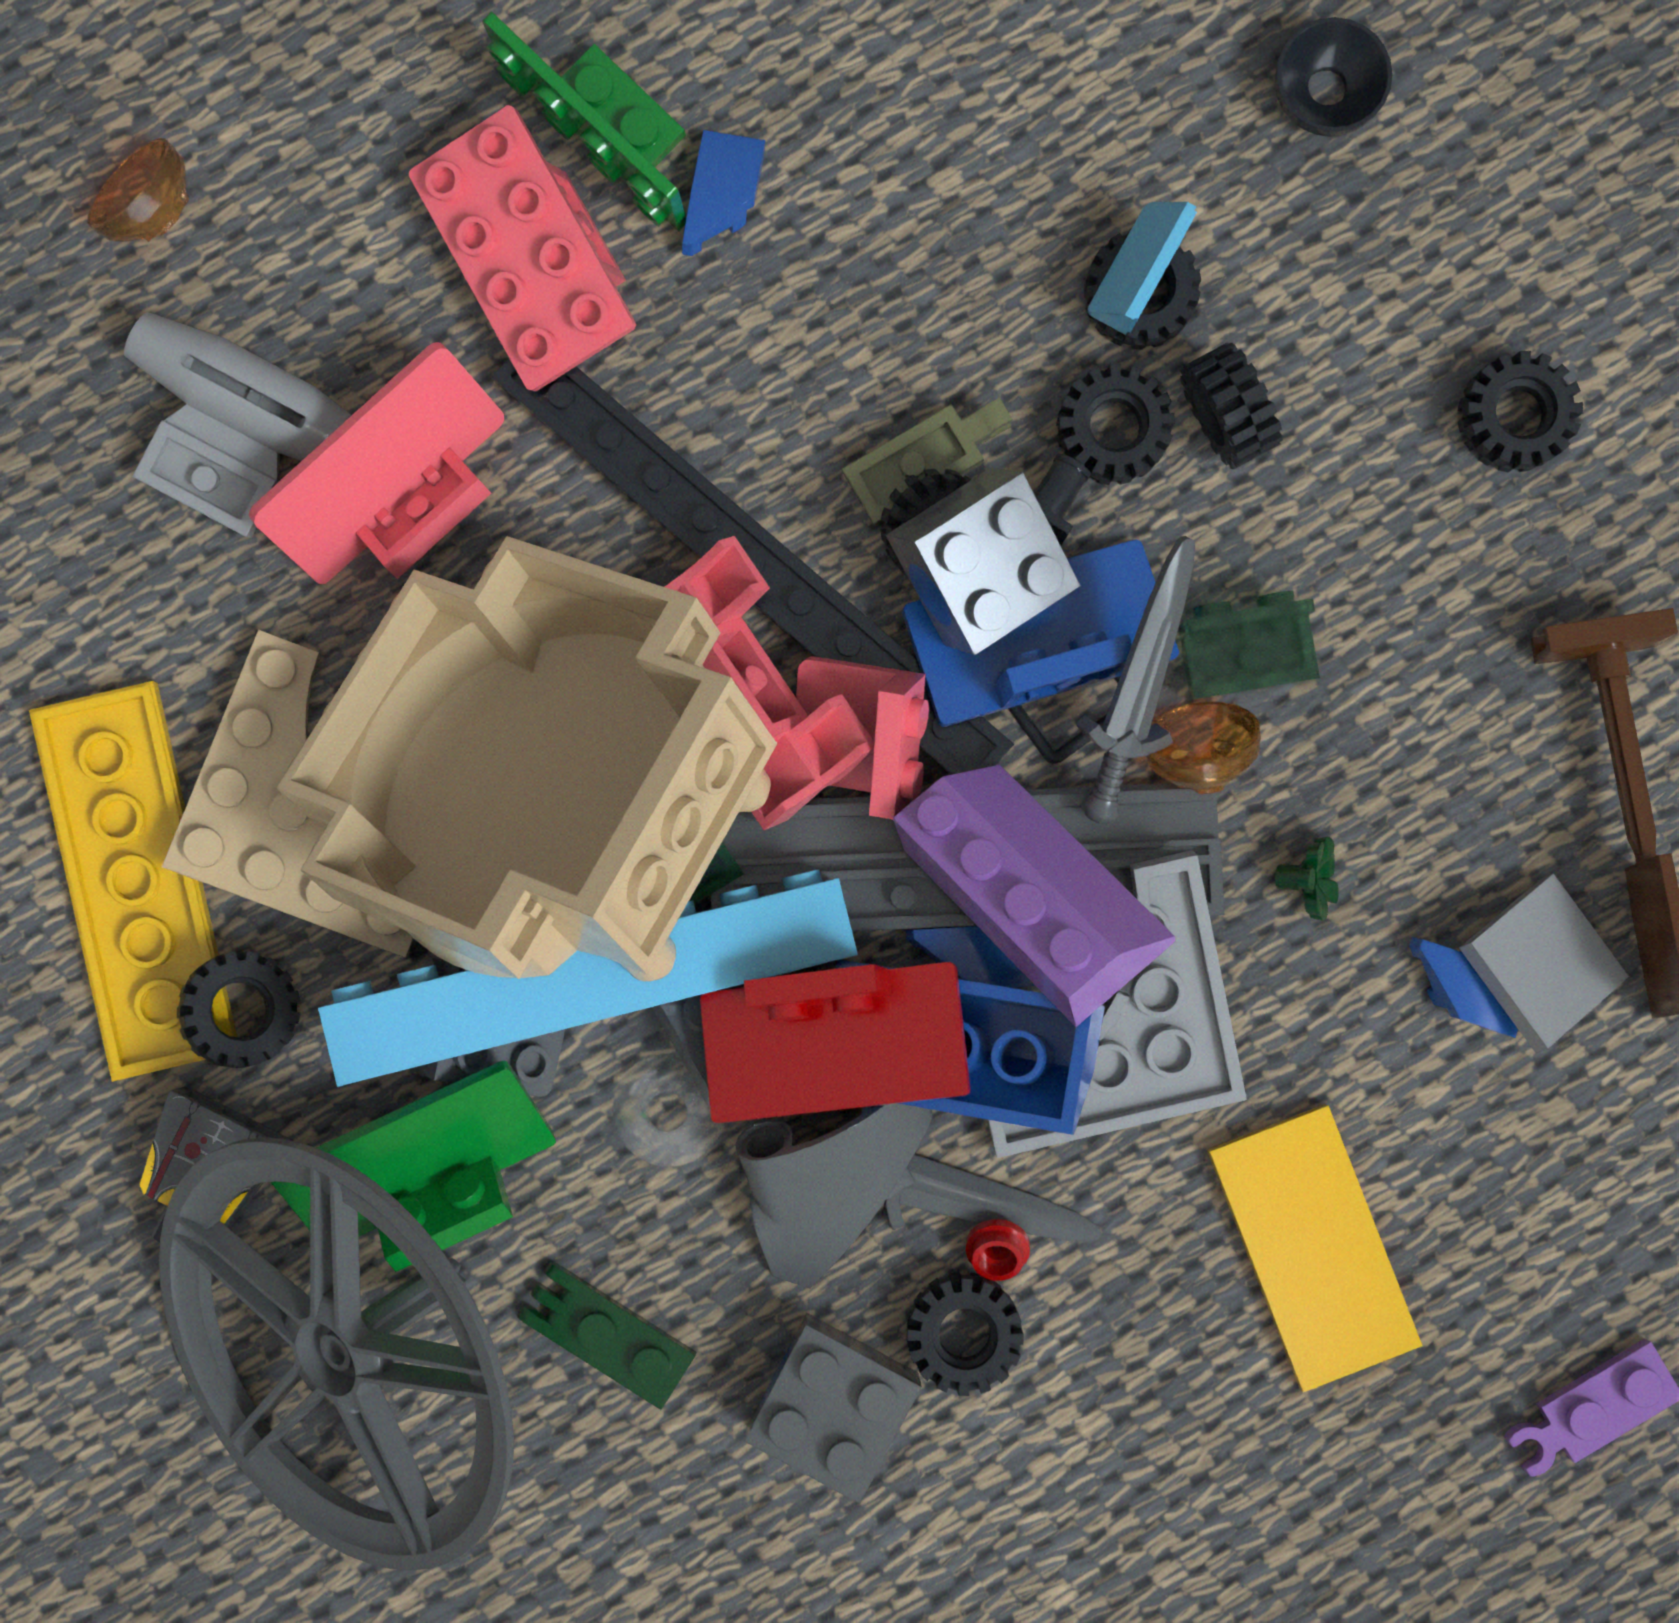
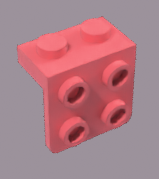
[796,656,929,820]

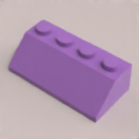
[893,765,1176,1027]

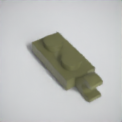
[842,398,1013,527]

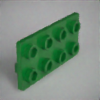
[482,11,686,232]
[271,1060,556,1272]

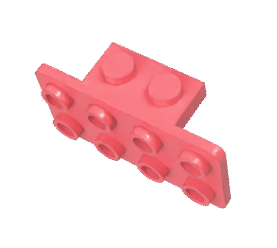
[249,342,504,584]

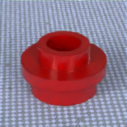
[966,1219,1030,1281]

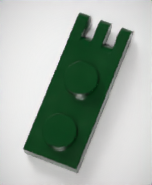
[517,1261,697,1410]

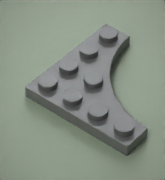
[988,850,1247,1158]

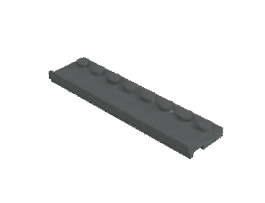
[709,781,1225,931]

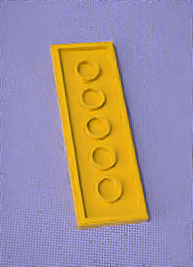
[29,681,237,1082]

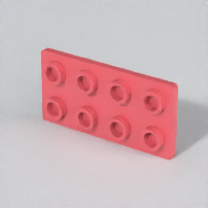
[409,105,636,391]

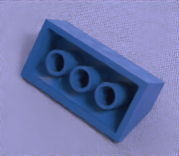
[836,959,1105,1135]

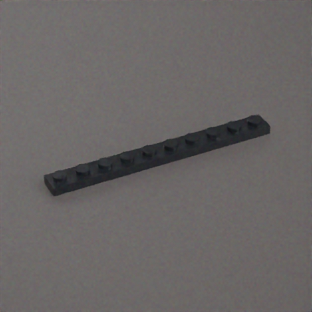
[492,358,1014,775]

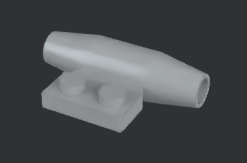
[124,312,352,539]

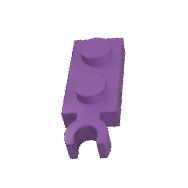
[1504,1338,1679,1476]

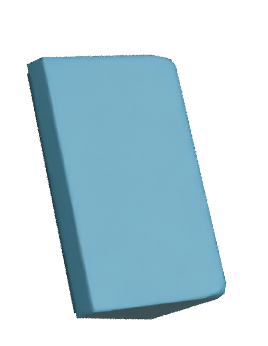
[1088,202,1197,335]

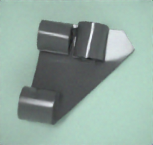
[735,1103,933,1288]

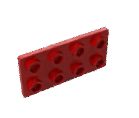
[700,962,970,1123]

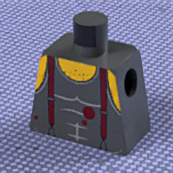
[139,1086,293,1243]

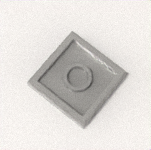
[1459,873,1629,1052]

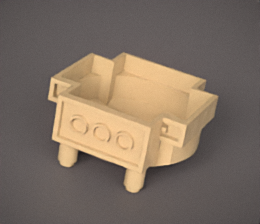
[277,536,777,981]

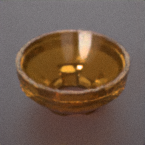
[87,138,189,242]
[1146,702,1261,794]

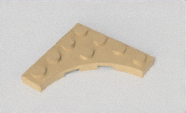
[162,630,414,958]

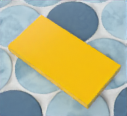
[1207,1104,1423,1393]

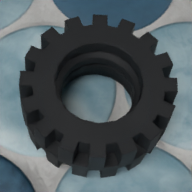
[1084,229,1201,350]
[177,951,300,1068]

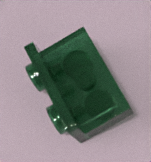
[1178,591,1320,701]

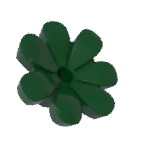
[1275,836,1339,921]

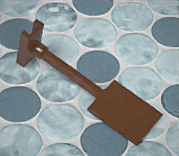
[1531,608,1679,1019]

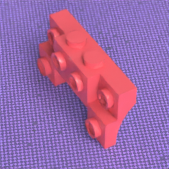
[664,536,875,831]

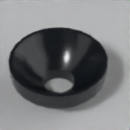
[1275,17,1393,137]

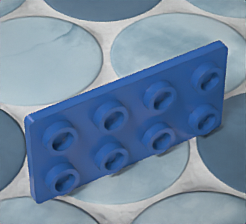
[902,539,1179,727]

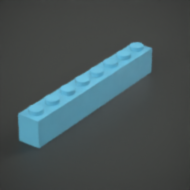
[318,869,858,1087]

